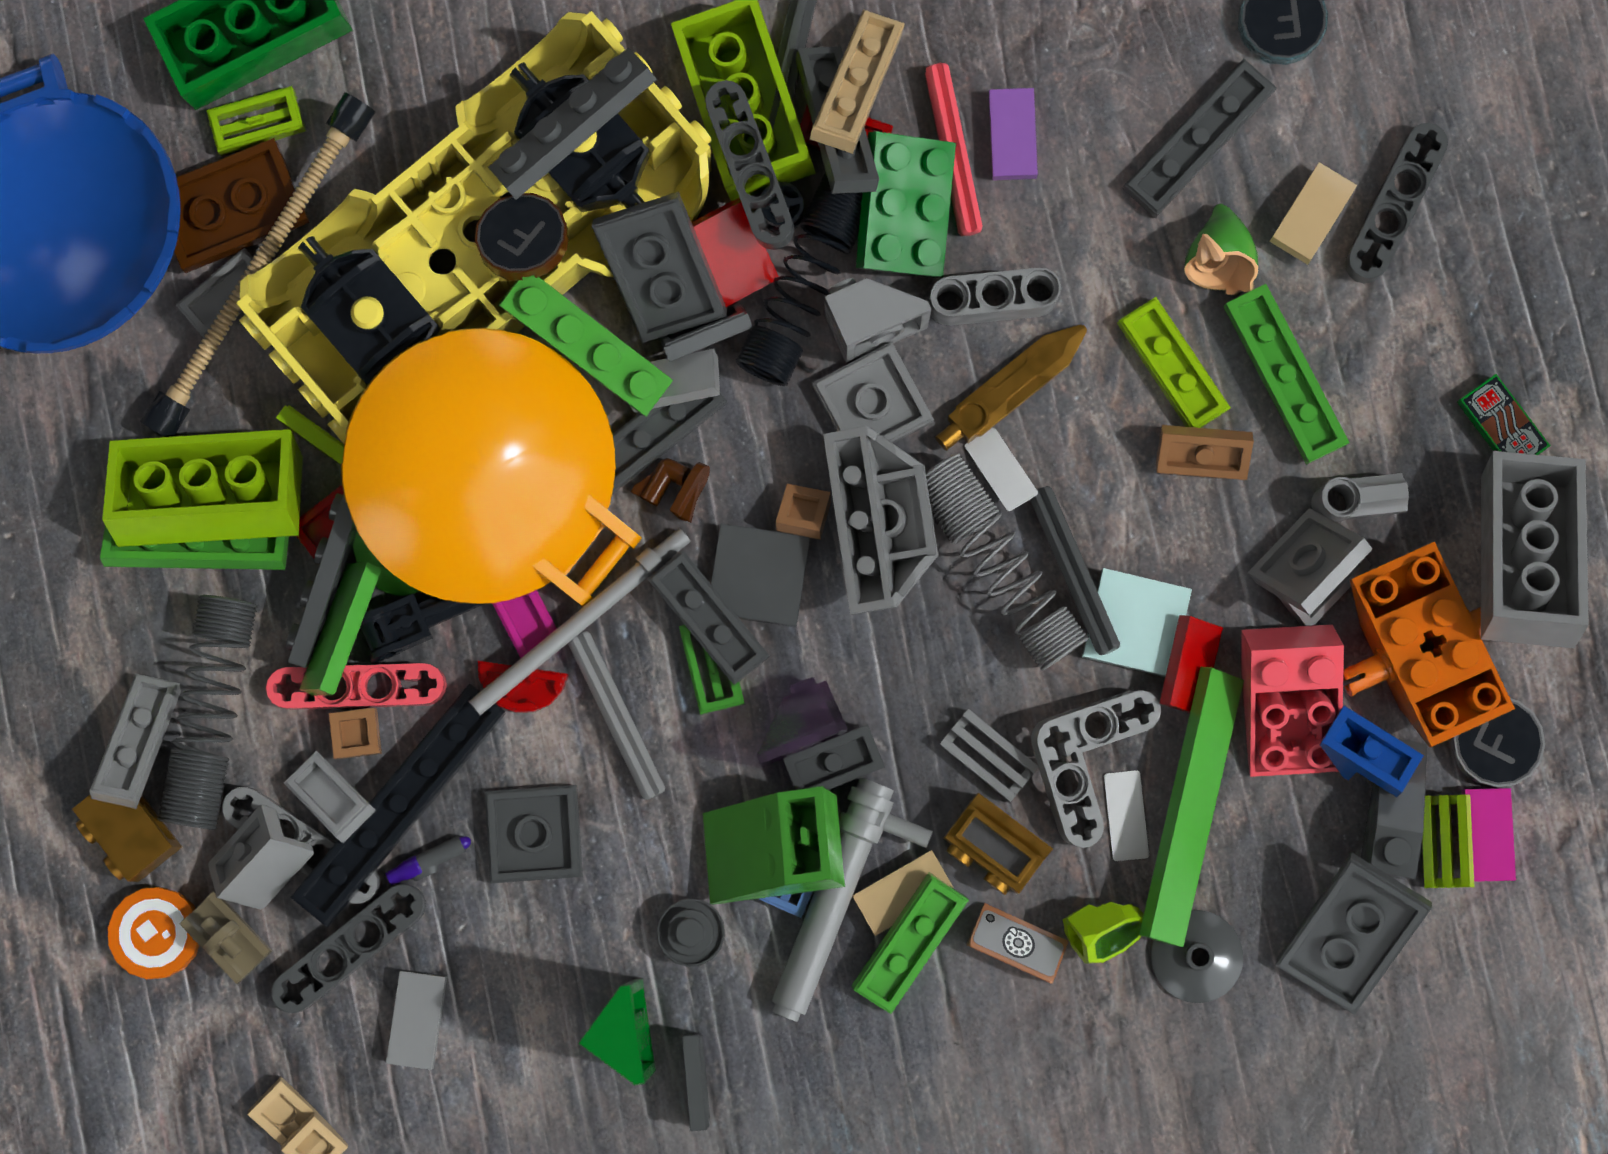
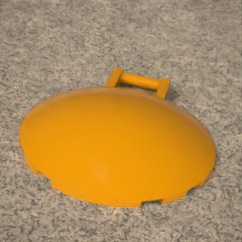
[341,328,642,607]

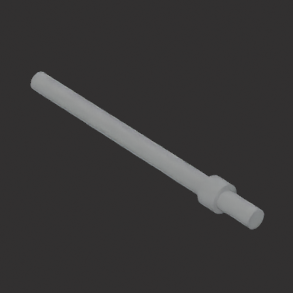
[468,528,691,715]

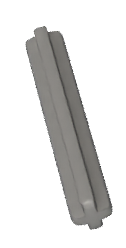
[568,631,665,800]

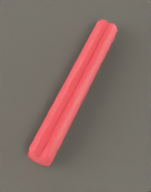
[925,63,983,236]

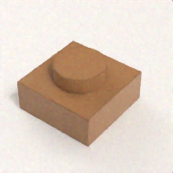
[775,484,832,540]
[329,708,382,760]

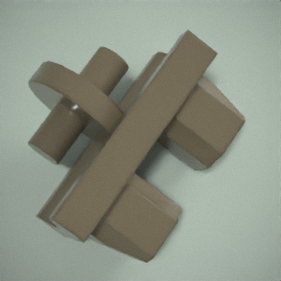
[179,891,273,984]

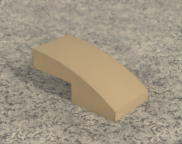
[1269,162,1357,265]
[248,1077,348,1154]

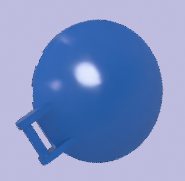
[0,54,181,354]

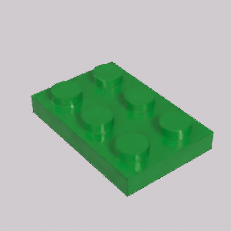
[856,131,956,278]

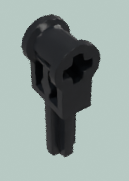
[360,594,486,663]

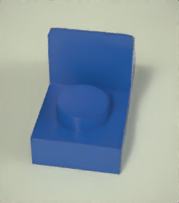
[1320,706,1424,797]

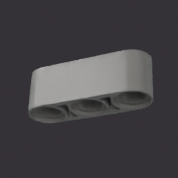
[929,268,1061,326]

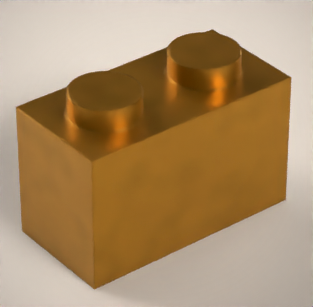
[72,795,182,882]

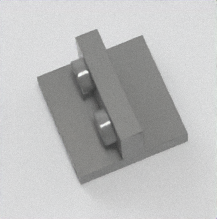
[1248,508,1372,626]

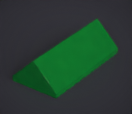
[579,978,656,1085]

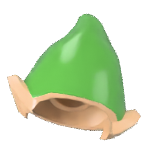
[1184,204,1258,295]

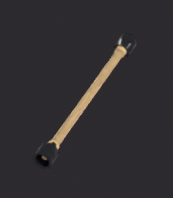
[140,92,375,437]

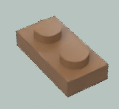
[1156,425,1254,480]

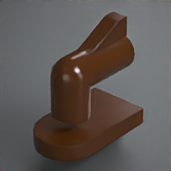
[631,458,710,523]

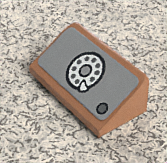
[966,903,1069,984]

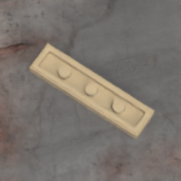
[810,10,905,154]

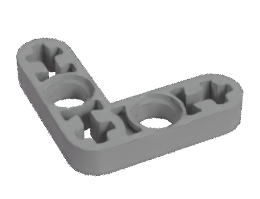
[1031,690,1161,848]

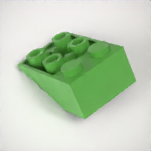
[703,786,845,905]

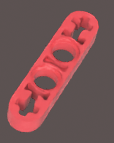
[266,663,447,710]

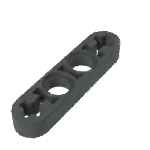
[705,80,794,250]
[1345,123,1448,284]
[272,884,426,1013]

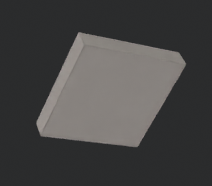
[812,342,934,443]

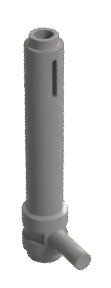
[772,777,933,1022]

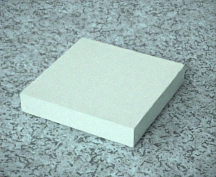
[1082,568,1192,677]

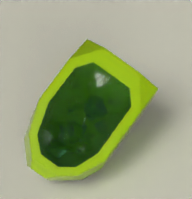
[1063,902,1144,964]

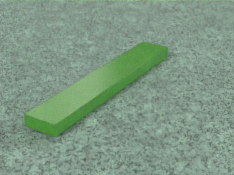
[1139,667,1244,947]

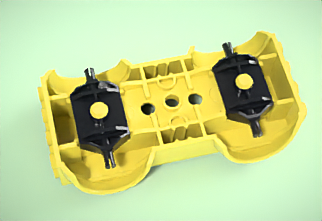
[236,11,712,445]

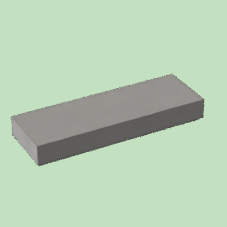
[89,673,181,809]

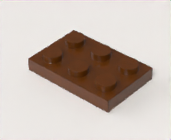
[174,138,310,273]

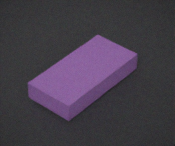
[988,88,1038,180]

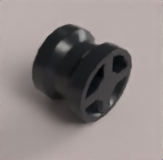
[761,182,804,234]

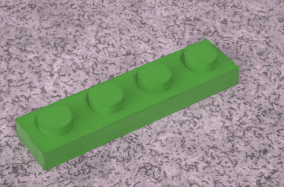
[498,275,673,416]
[1224,284,1350,465]
[100,526,289,570]

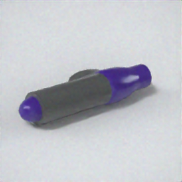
[385,835,471,886]

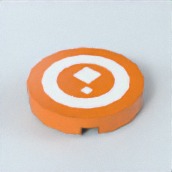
[108,887,200,979]

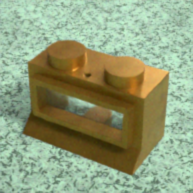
[943,793,1053,895]

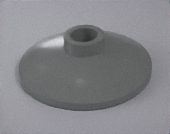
[1151,910,1243,1003]

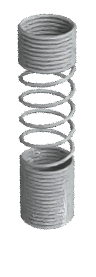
[926,453,1089,671]

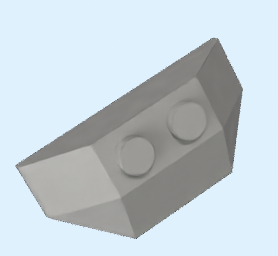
[823,426,938,615]

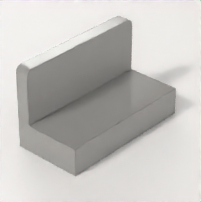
[208,805,314,909]

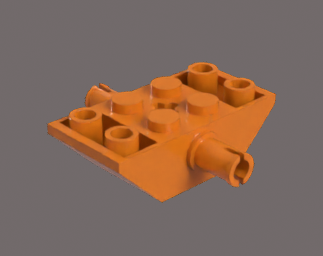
[1343,541,1515,747]

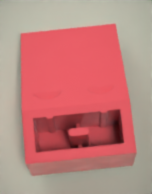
[1241,624,1344,777]

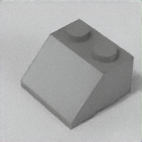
[824,278,931,364]

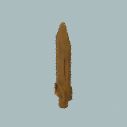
[935,325,1087,451]

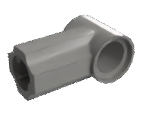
[1311,473,1409,523]

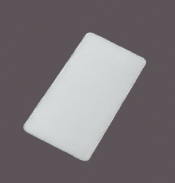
[965,428,1038,511]
[1104,771,1149,861]

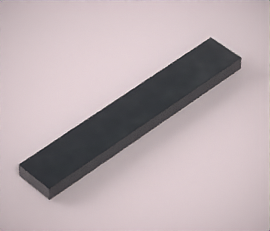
[290,683,506,928]

